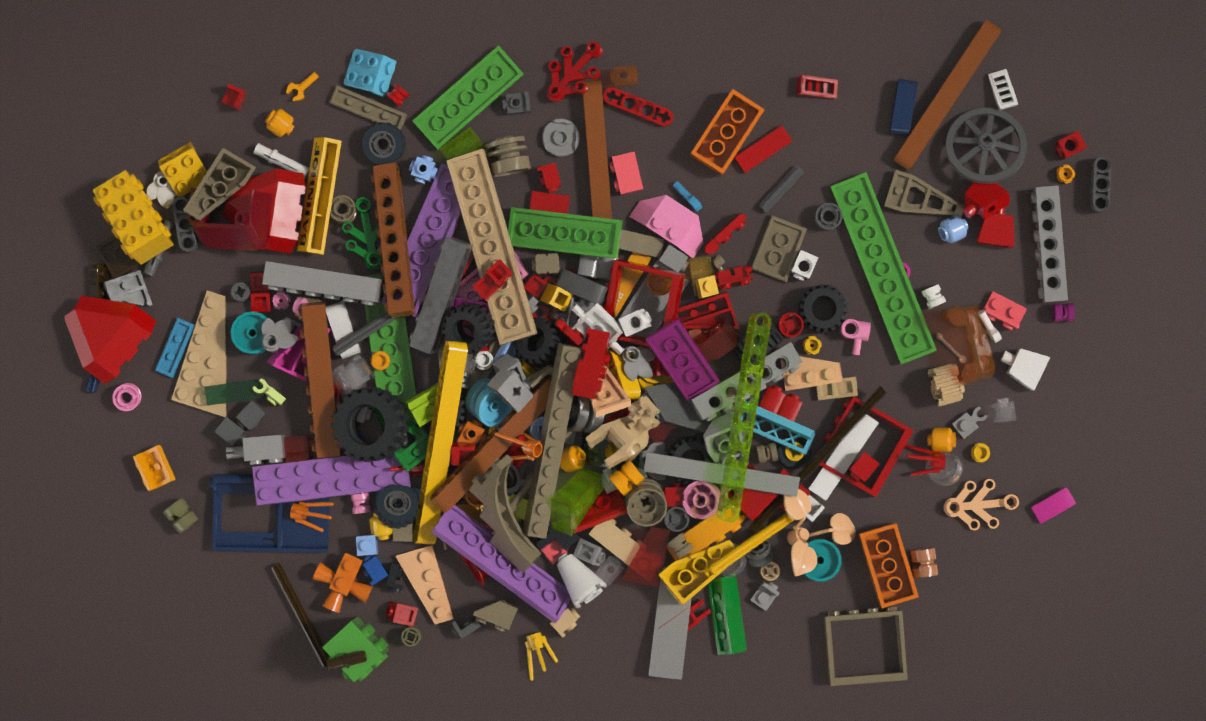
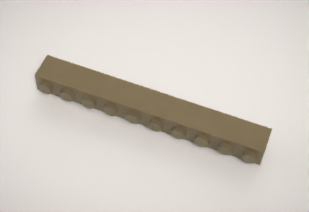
[522,343,582,539]

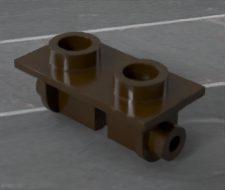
[89,264,109,300]

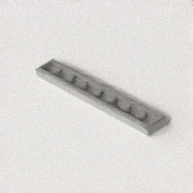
[644,452,800,497]

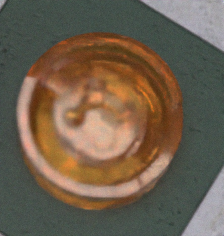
[647,268,672,296]

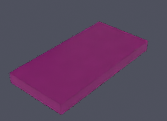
[645,318,720,402]

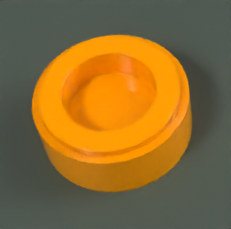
[371,351,390,370]

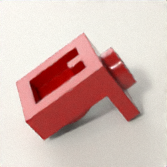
[386,601,418,627]

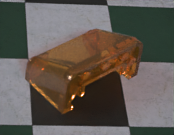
[941,304,995,385]

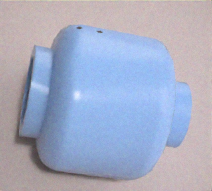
[938,216,968,243]

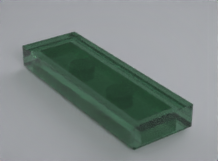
[204,378,264,406]

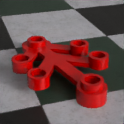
[547,41,603,102]

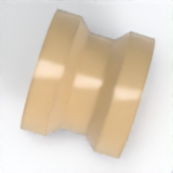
[760,561,780,581]

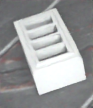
[988,69,1018,110]

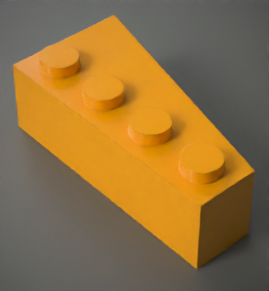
[666,500,747,561]

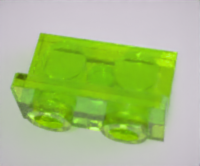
[440,127,487,160]

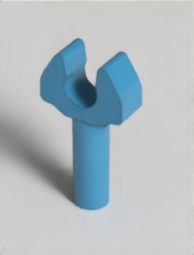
[673,181,702,212]

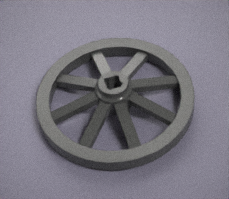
[946,108,1027,184]

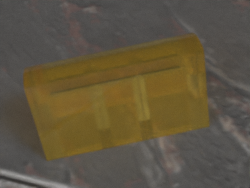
[689,256,714,297]

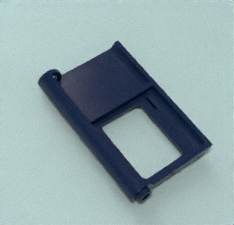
[209,474,330,553]

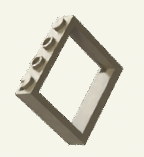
[824,606,908,686]

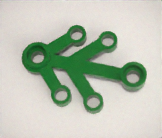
[342,197,395,270]

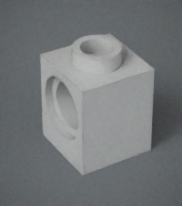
[659,245,689,272]

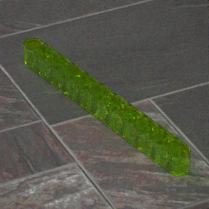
[717,312,771,523]

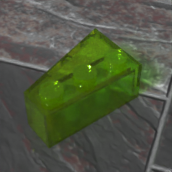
[551,467,604,536]

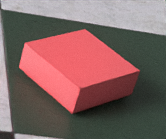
[541,538,568,565]

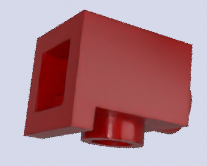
[537,163,562,193]

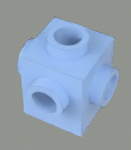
[409,155,438,184]

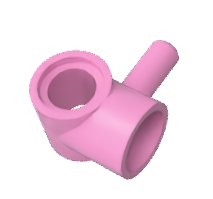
[840,319,871,356]

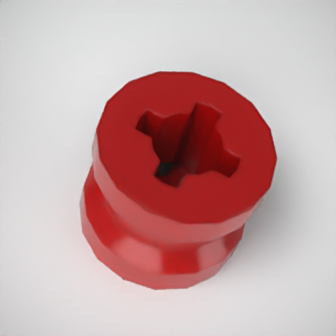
[386,83,410,107]

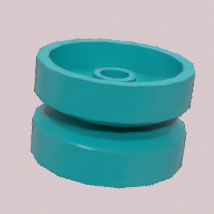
[231,312,274,355]
[804,539,841,581]

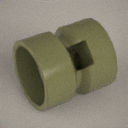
[163,498,199,534]

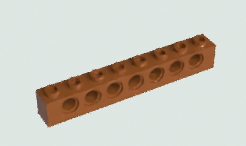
[371,162,416,318]

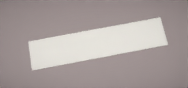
[809,414,879,500]

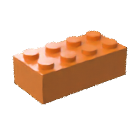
[690,89,765,176]
[857,523,919,608]

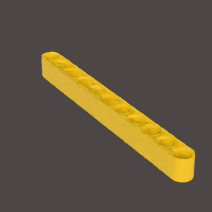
[413,341,468,545]

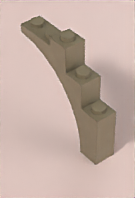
[469,455,541,573]

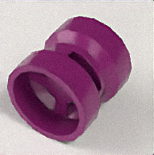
[1053,303,1075,322]

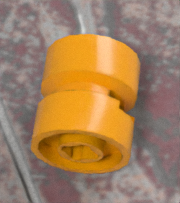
[608,460,645,496]

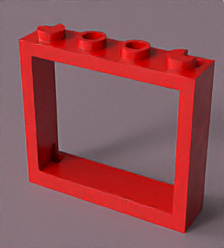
[602,259,686,347]
[814,396,914,497]

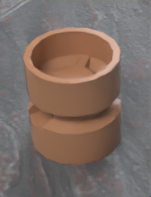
[910,548,938,578]

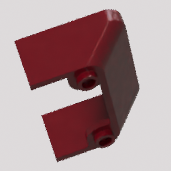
[188,188,272,251]

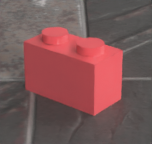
[609,152,643,196]

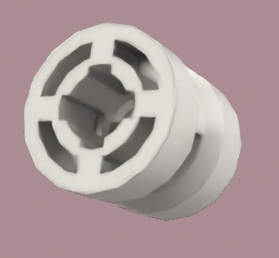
[921,284,946,309]

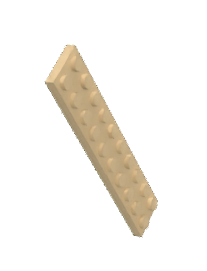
[446,149,538,345]

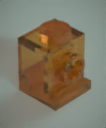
[610,65,638,88]

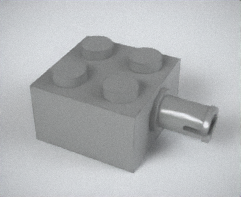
[226,435,287,465]

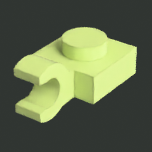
[252,379,286,406]

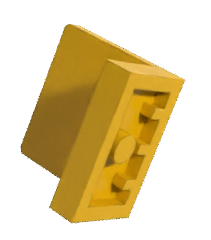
[158,142,208,197]

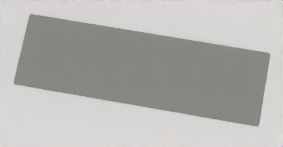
[649,566,691,680]

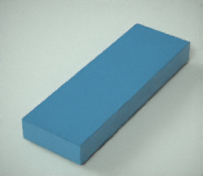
[155,318,195,378]

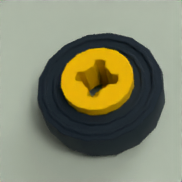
[777,434,812,469]

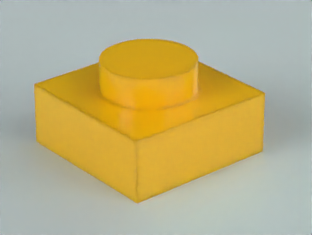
[694,275,719,299]

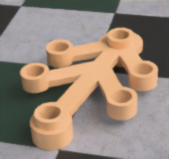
[943,479,1019,531]

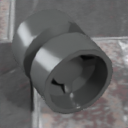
[664,506,689,532]

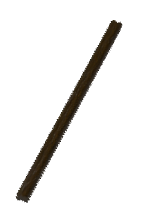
[749,386,887,533]

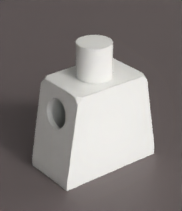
[1000,349,1050,391]

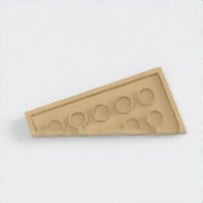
[171,291,227,417]

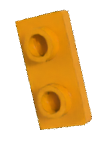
[133,445,176,491]

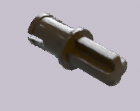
[327,651,367,671]

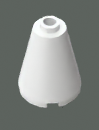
[557,553,607,608]

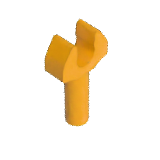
[286,72,319,102]

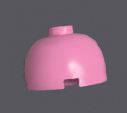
[683,481,722,519]

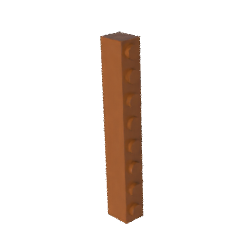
[298,301,340,458]

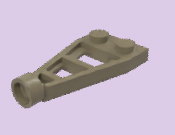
[884,170,965,217]

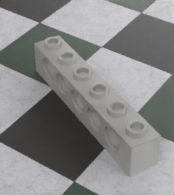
[1030,186,1068,303]
[690,342,802,422]

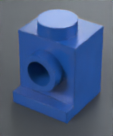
[362,555,389,586]

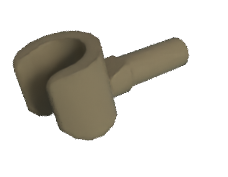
[712,255,726,271]

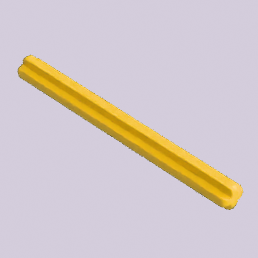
[708,513,794,575]

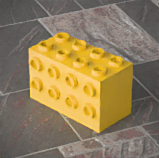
[93,170,174,265]

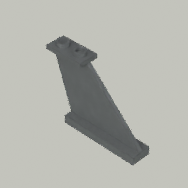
[640,382,749,440]

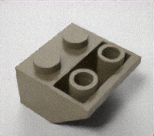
[473,599,519,632]

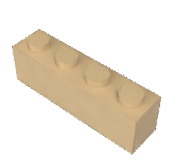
[589,519,663,582]

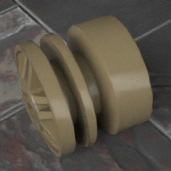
[485,136,531,177]
[624,478,667,527]

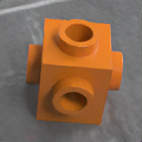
[457,419,487,444]

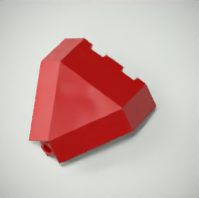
[221,168,306,254]
[64,295,156,384]

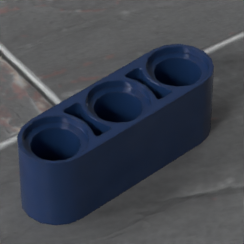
[889,79,918,136]

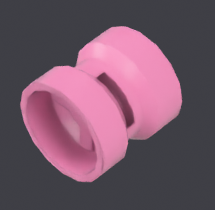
[351,493,372,514]

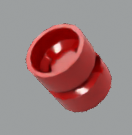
[777,312,804,338]

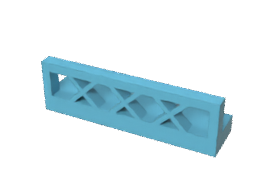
[738,400,815,455]

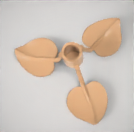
[784,489,856,576]

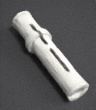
[253,143,309,179]

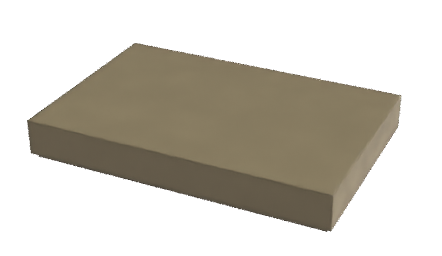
[751,215,807,282]

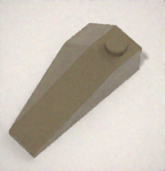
[183,148,256,221]

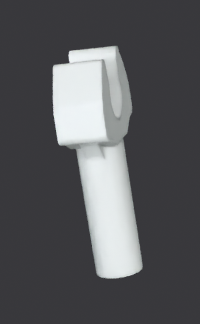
[978,310,1002,343]

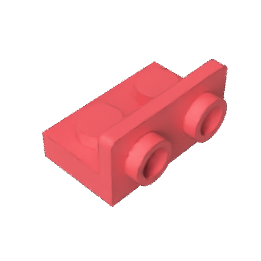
[983,291,1027,331]

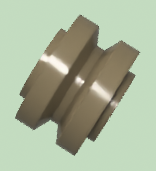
[330,195,357,225]

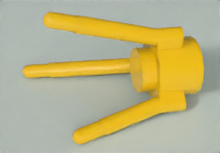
[525,632,558,681]

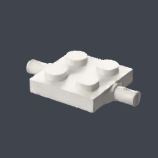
[571,303,624,355]

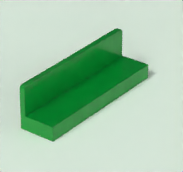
[708,575,747,655]

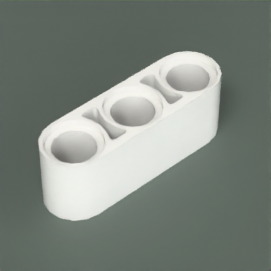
[325,301,361,359]

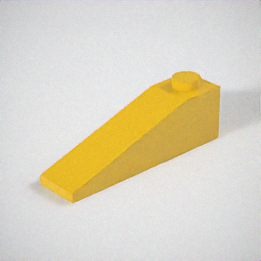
[658,540,735,605]

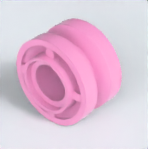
[113,383,142,411]

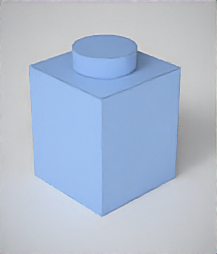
[356,535,378,556]

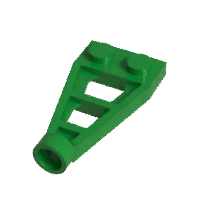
[369,406,429,472]

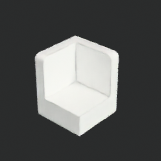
[805,495,825,522]

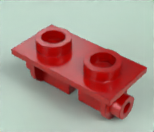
[713,265,754,290]

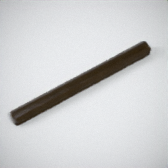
[271,563,329,668]

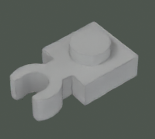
[951,407,987,439]

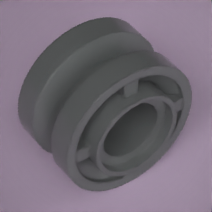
[814,203,842,231]
[745,539,774,567]

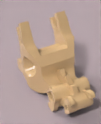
[585,396,660,469]

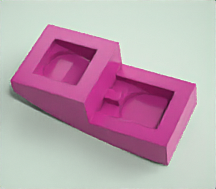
[1031,487,1076,524]

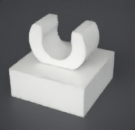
[599,468,618,494]

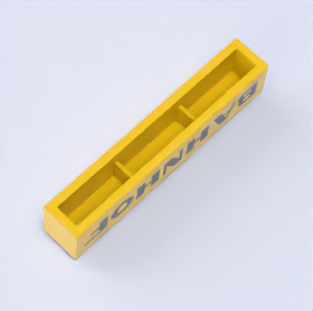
[296,137,342,255]

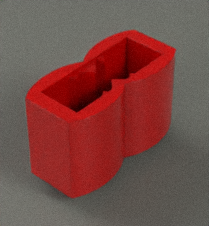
[758,385,803,422]

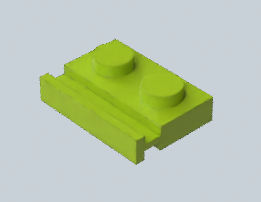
[405,383,438,427]

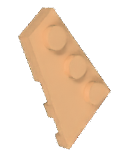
[780,356,843,391]

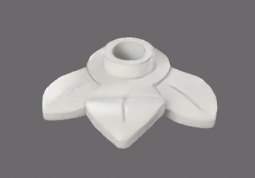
[146,171,185,209]

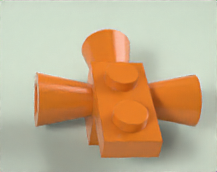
[312,553,373,613]

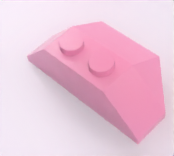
[629,195,704,259]

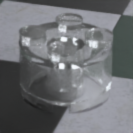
[332,355,376,397]

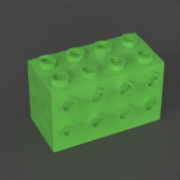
[322,616,389,682]

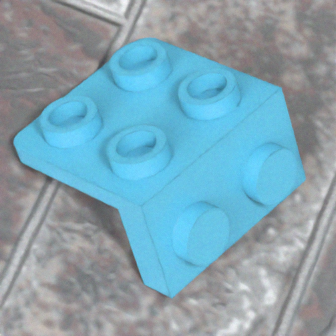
[344,49,397,98]

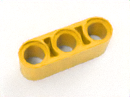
[607,350,641,400]

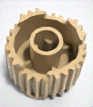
[928,364,965,406]

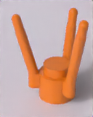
[495,432,543,461]
[290,501,334,532]

